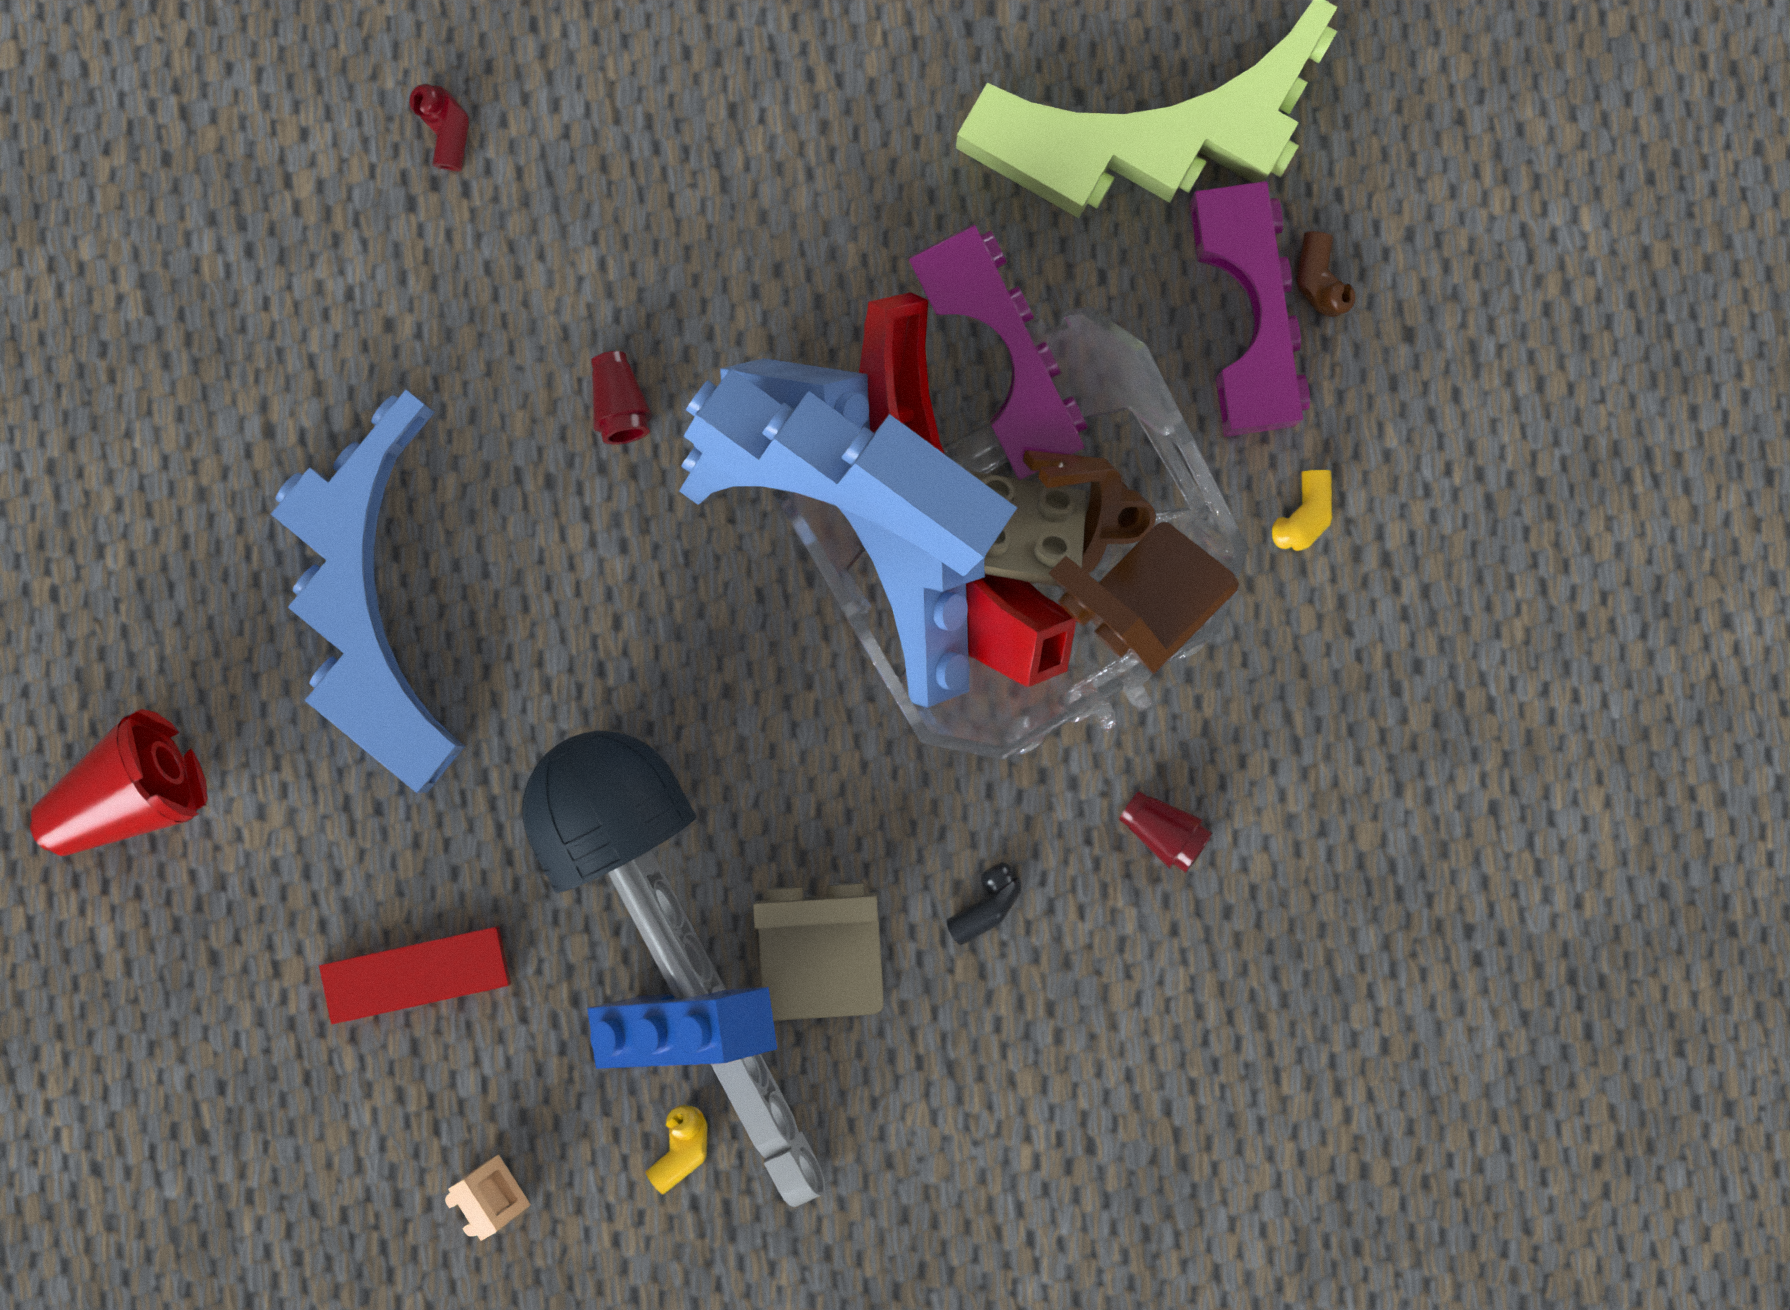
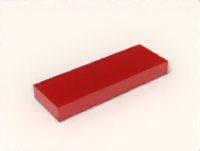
[319,926,511,1025]

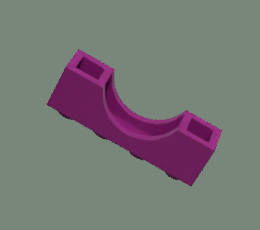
[1189,181,1310,437]
[908,224,1088,480]

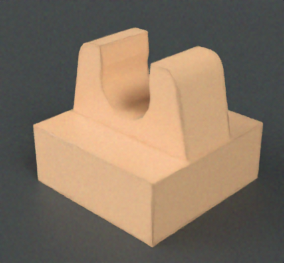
[445,1154,531,1241]

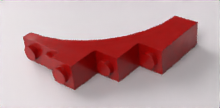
[859,292,1077,688]

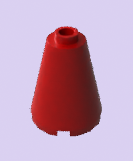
[30,709,208,856]

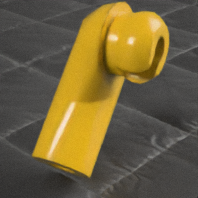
[1272,470,1332,551]
[645,1105,708,1195]

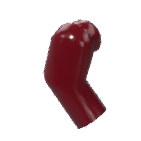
[409,84,469,171]

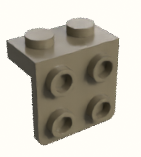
[967,470,1086,587]
[753,883,884,1021]

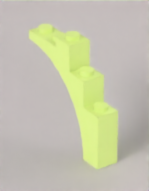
[956,0,1337,218]

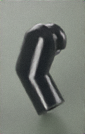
[947,862,1021,945]

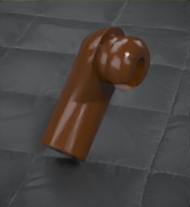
[1296,231,1355,317]

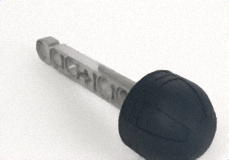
[522,731,825,1207]

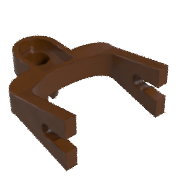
[1022,450,1156,584]

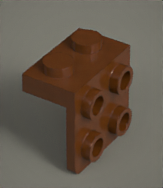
[1048,522,1239,674]

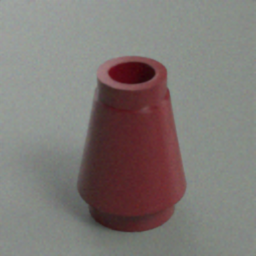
[591,351,652,445]
[1119,791,1213,873]

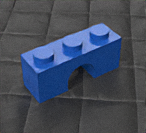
[587,987,777,1069]

